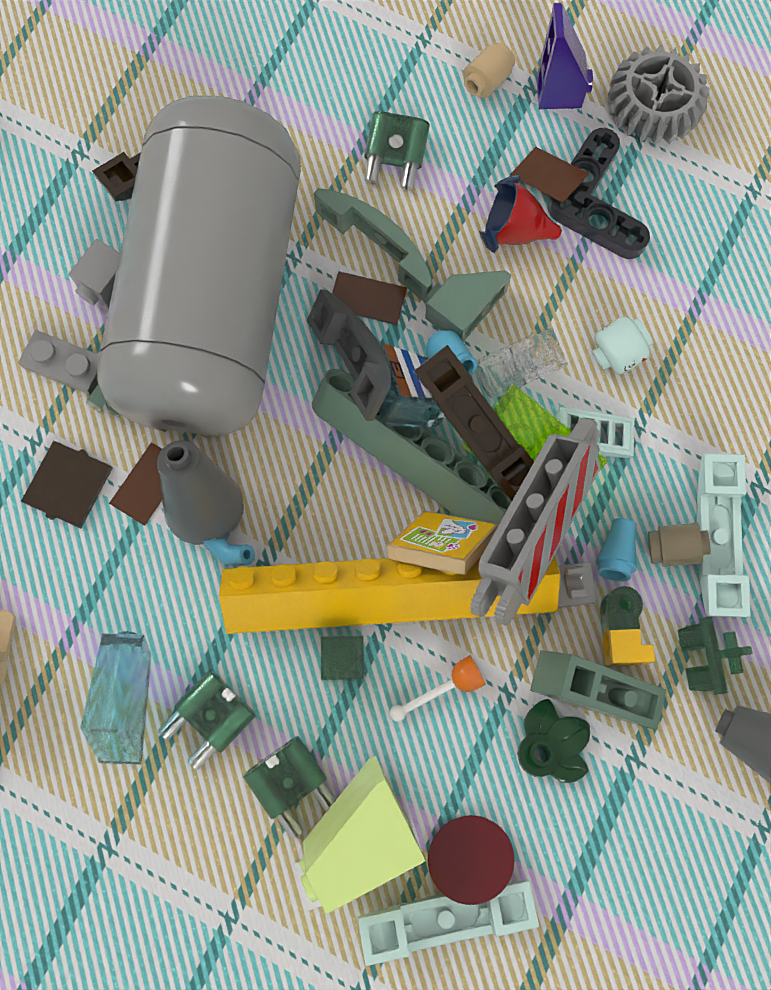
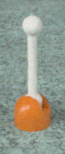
[389,655,486,722]

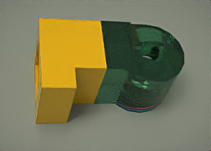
[600,586,655,667]

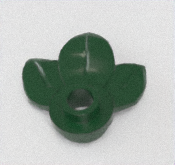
[517,699,590,783]

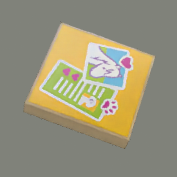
[387,511,498,575]

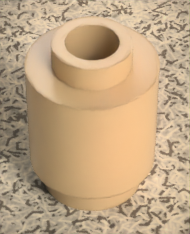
[463,43,515,98]

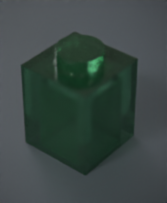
[321,636,365,682]

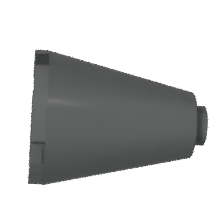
[157,440,244,545]
[715,705,771,784]

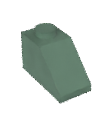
[425,270,511,342]

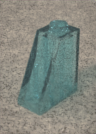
[80,631,152,765]

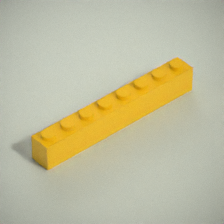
[219,556,560,634]

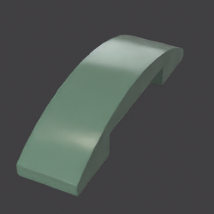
[314,188,433,304]

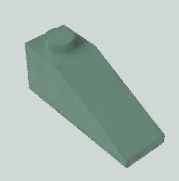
[530,650,666,730]

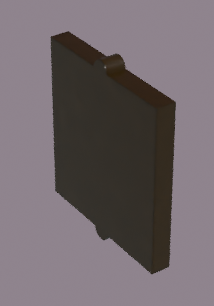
[21,440,113,529]

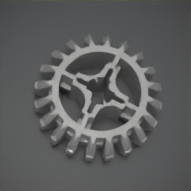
[608,45,710,145]

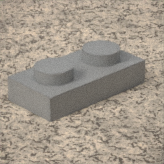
[18,329,99,395]

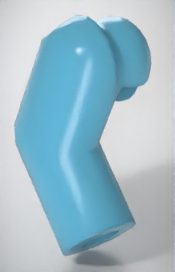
[203,533,255,565]

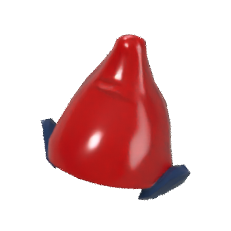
[479,175,562,253]

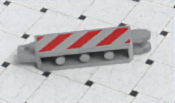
[470,418,601,626]

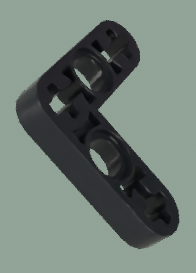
[548,128,650,259]

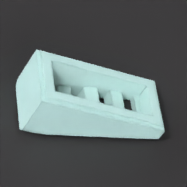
[554,407,634,458]

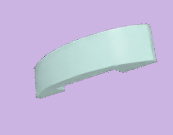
[696,454,751,617]
[357,880,539,966]

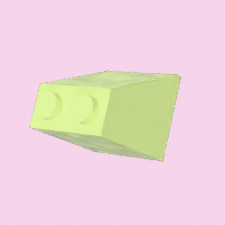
[299,756,425,915]

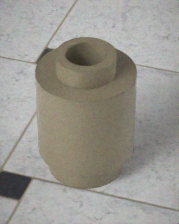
[648,523,711,567]

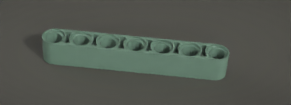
[312,369,511,526]

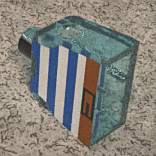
[379,344,444,427]

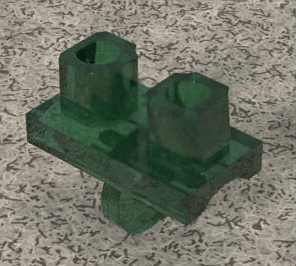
[677,617,753,695]

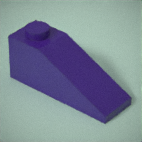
[536,3,593,110]

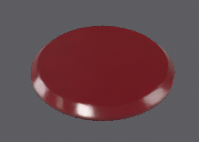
[428,815,515,905]

